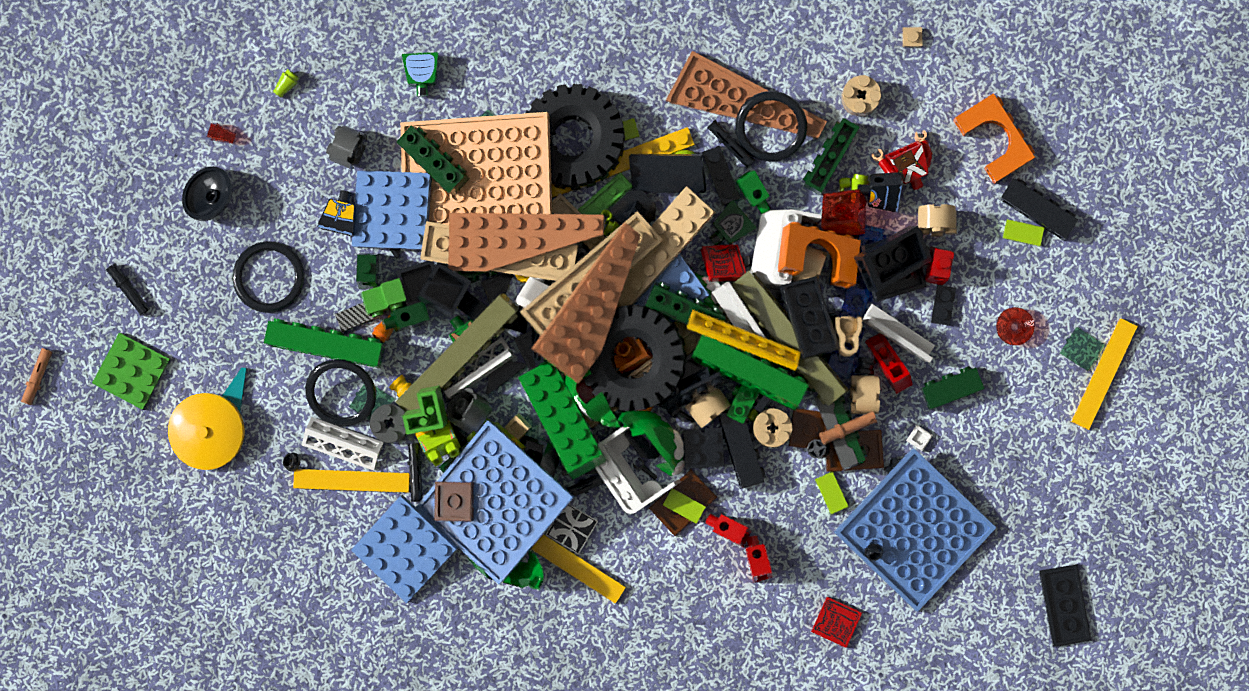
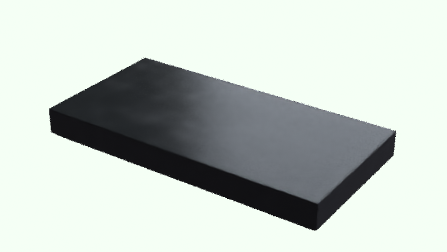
[629,154,707,193]
[779,276,840,360]
[1039,564,1091,647]

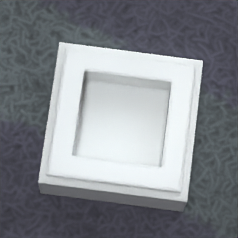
[906,425,933,451]

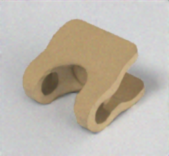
[834,316,862,357]

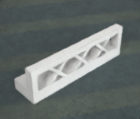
[712,281,765,357]
[862,304,935,363]
[445,337,515,399]
[302,417,384,471]

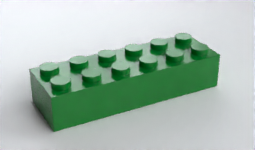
[264,318,385,369]
[690,334,808,411]
[518,361,607,480]

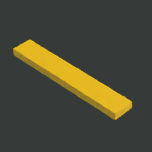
[687,310,801,370]
[1071,318,1138,430]
[293,469,410,493]
[531,534,626,604]

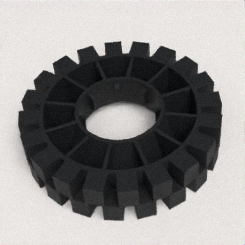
[526,84,625,190]
[583,305,687,411]

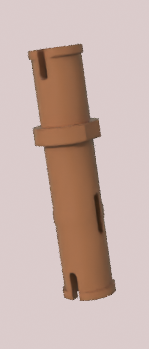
[21,348,52,406]
[819,411,877,445]

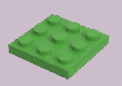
[92,333,170,410]

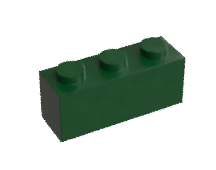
[921,366,985,410]

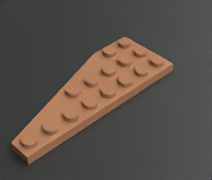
[448,213,604,272]
[532,223,641,383]

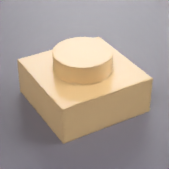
[902,27,922,47]
[504,413,532,440]

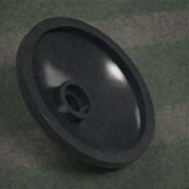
[182,166,233,221]

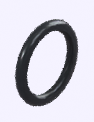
[735,91,808,162]
[232,241,305,313]
[305,359,376,426]

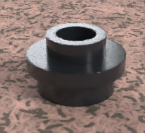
[283,452,301,472]
[864,543,884,561]

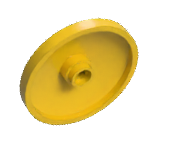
[168,393,245,470]

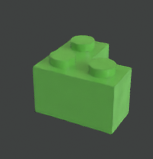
[361,278,406,318]
[402,385,448,434]

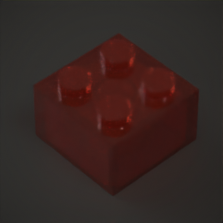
[821,189,867,236]

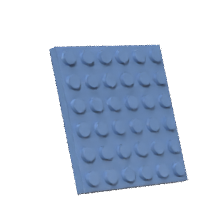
[416,420,574,585]
[834,448,996,612]

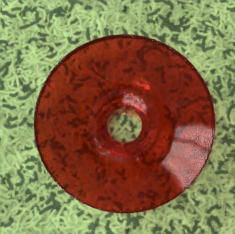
[996,307,1035,346]

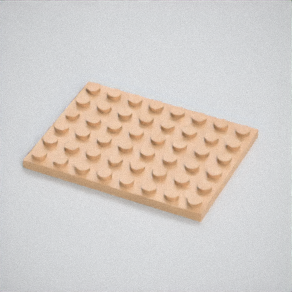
[400,112,552,225]

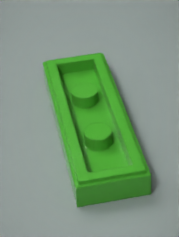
[577,172,632,215]

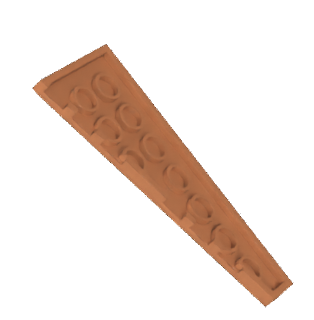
[666,51,827,139]

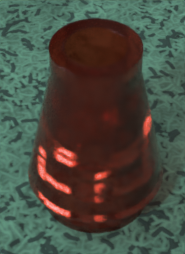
[207,123,236,144]

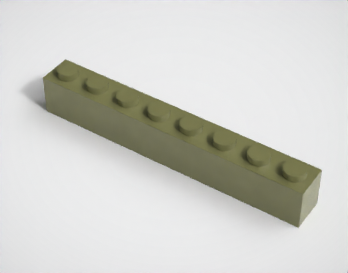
[731,270,849,406]
[396,293,520,412]

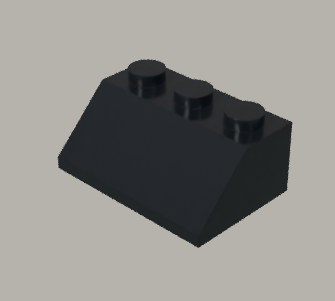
[521,435,560,478]

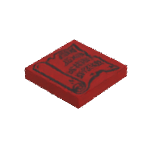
[701,244,746,282]
[811,597,862,648]

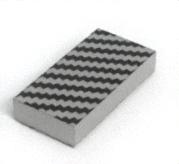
[335,303,378,332]

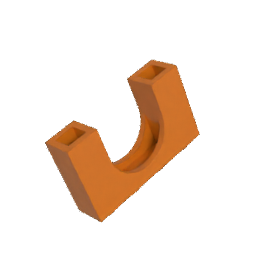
[953,93,1035,184]
[777,222,861,289]

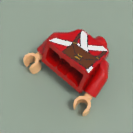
[872,130,933,190]

